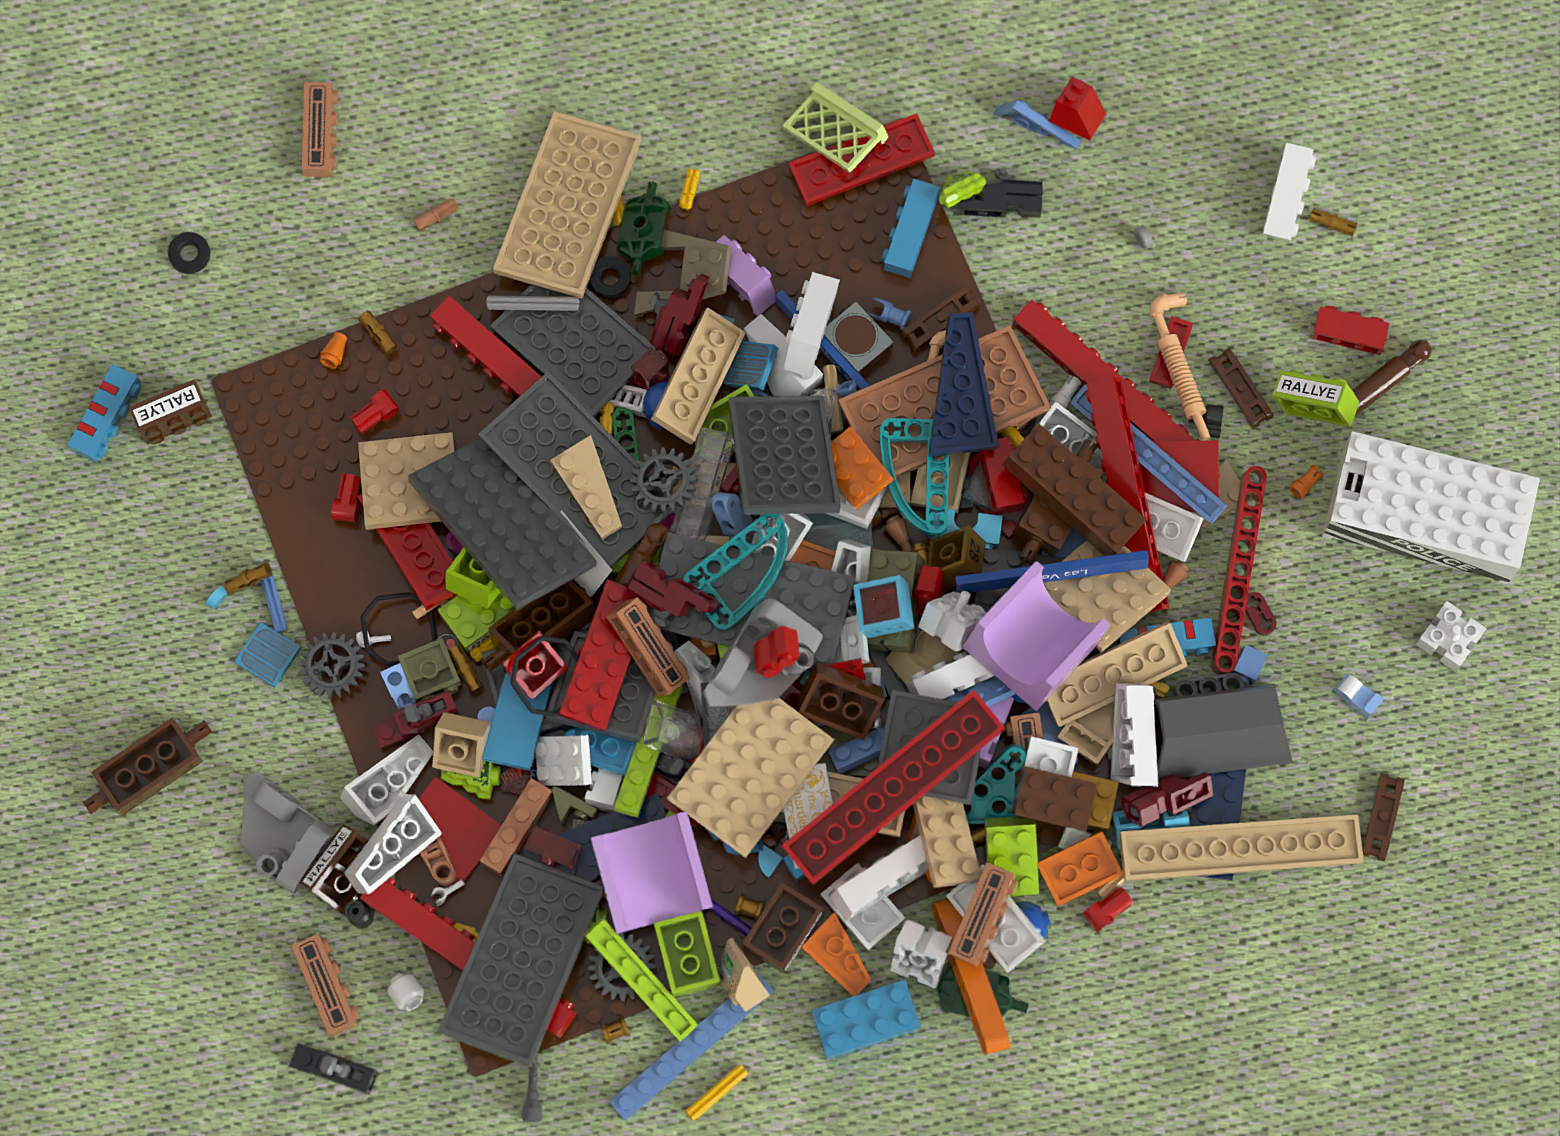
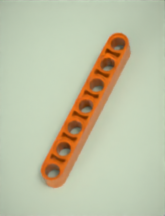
[932,898,1010,1055]

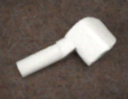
[356,631,391,648]
[431,880,464,905]

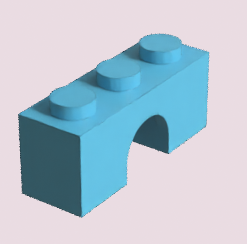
[927,509,1002,549]
[1112,809,1189,850]

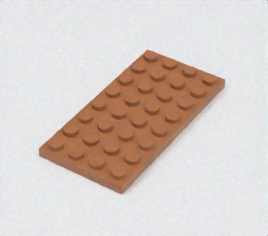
[838,325,1051,478]

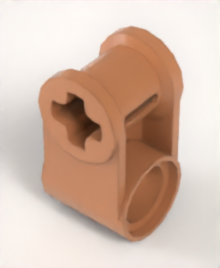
[420,837,456,887]

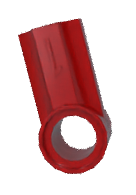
[350,389,400,434]
[331,474,361,523]
[1082,887,1134,933]

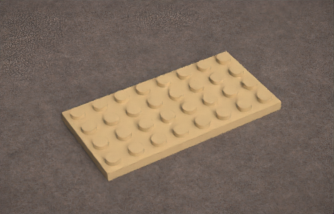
[493,111,642,298]

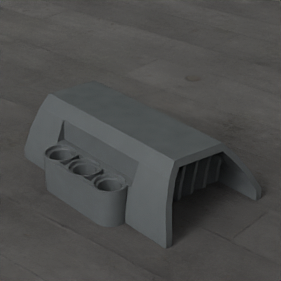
[1154,673,1292,780]

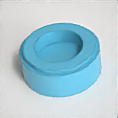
[205,586,228,609]

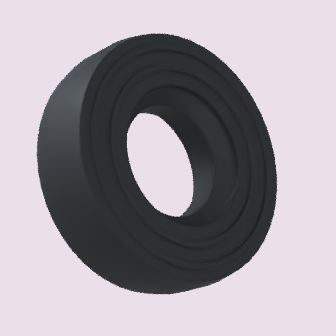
[168,232,210,274]
[589,256,631,298]

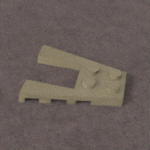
[634,230,731,317]

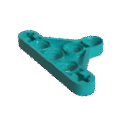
[965,744,1026,824]

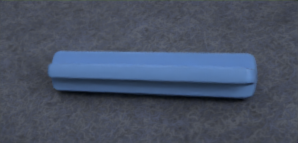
[261,573,288,633]

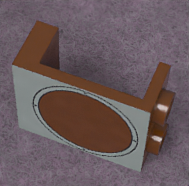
[824,302,894,376]

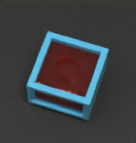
[854,575,914,638]

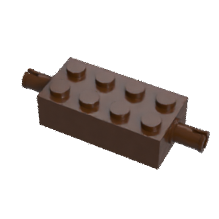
[1012,439,1103,565]
[482,580,601,673]
[82,717,213,816]

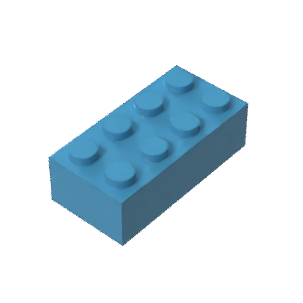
[812,980,921,1060]

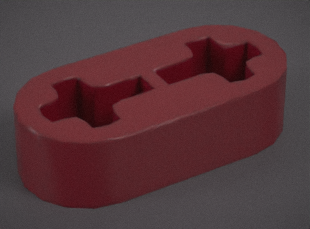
[1245,592,1277,636]

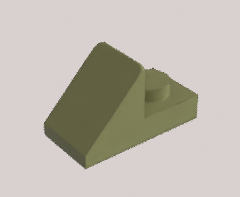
[552,785,598,826]

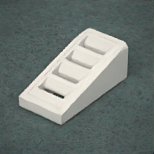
[608,385,647,418]

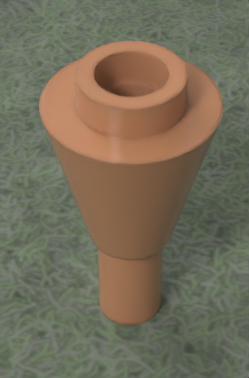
[883,515,912,552]
[1163,560,1189,589]

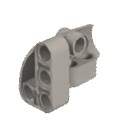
[703,599,823,707]
[240,772,337,894]

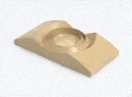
[885,630,968,685]
[1057,701,1115,766]

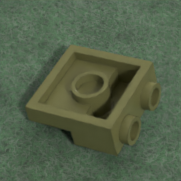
[398,638,462,702]

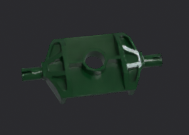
[616,182,672,276]
[921,966,1029,1017]

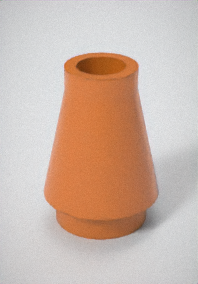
[319,332,347,369]

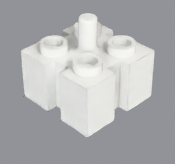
[918,591,986,652]
[1416,601,1487,672]
[890,920,952,989]

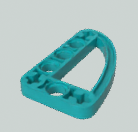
[880,418,949,536]
[683,514,788,631]

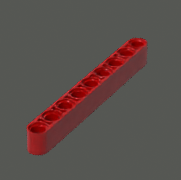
[1211,466,1267,675]

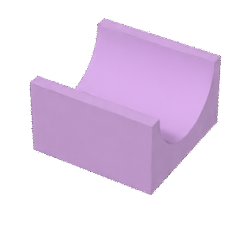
[962,561,1111,711]
[591,811,713,934]

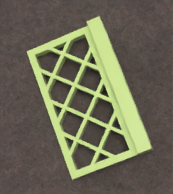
[783,82,889,173]

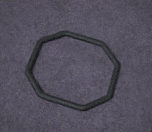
[360,592,437,666]
[511,636,579,716]

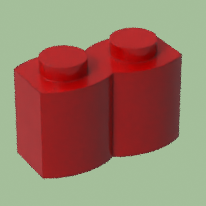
[915,566,947,616]
[753,626,800,678]

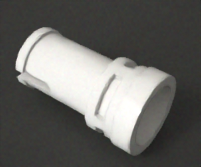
[1050,375,1082,410]

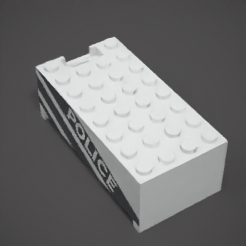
[1322,431,1540,584]

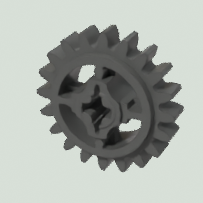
[630,447,697,514]
[298,632,366,699]
[588,933,656,1001]

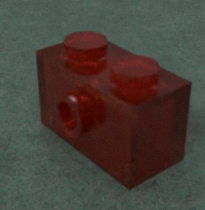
[631,347,670,390]
[524,826,582,870]

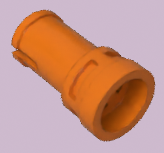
[1288,465,1323,500]

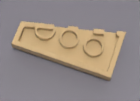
[550,435,622,540]

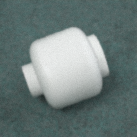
[388,974,424,1011]

